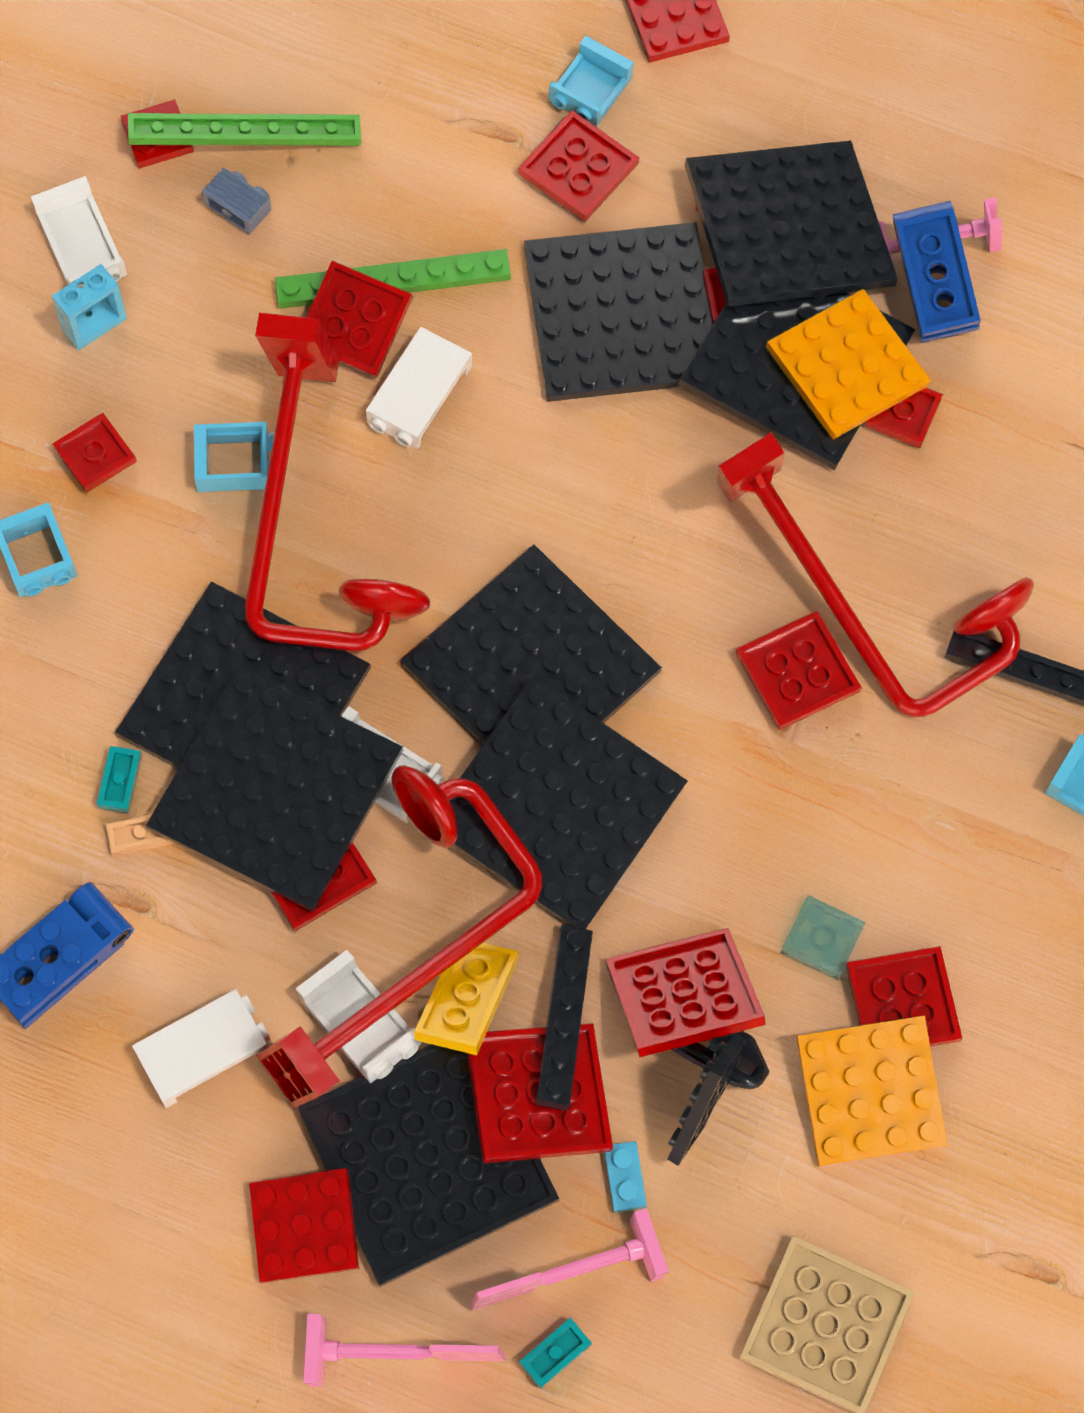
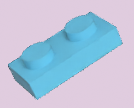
[604,1141,647,1213]

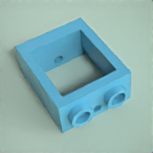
[52,264,127,351]
[194,422,274,492]
[0,502,77,598]

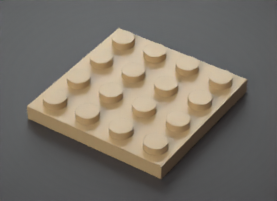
[739,1235,915,1413]

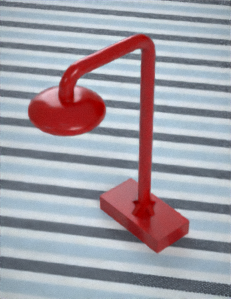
[245,312,430,651]
[717,432,1034,717]
[256,765,542,1108]

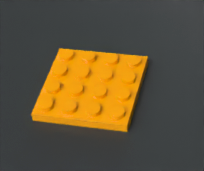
[766,289,931,440]
[796,1016,947,1166]

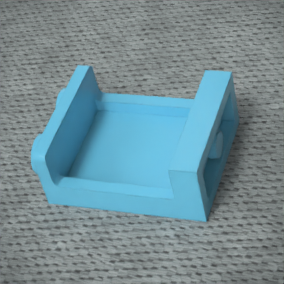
[548,35,634,127]
[1045,734,1084,816]

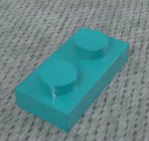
[96,746,142,813]
[519,1317,592,1389]

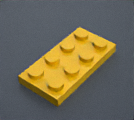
[414,943,519,1055]

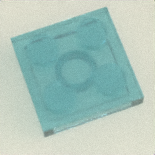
[780,895,866,980]

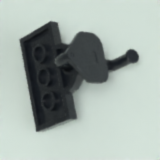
[667,1031,769,1166]

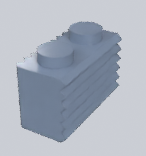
[202,168,271,234]

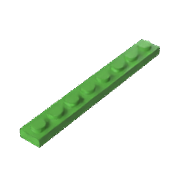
[128,113,361,146]
[275,249,511,309]

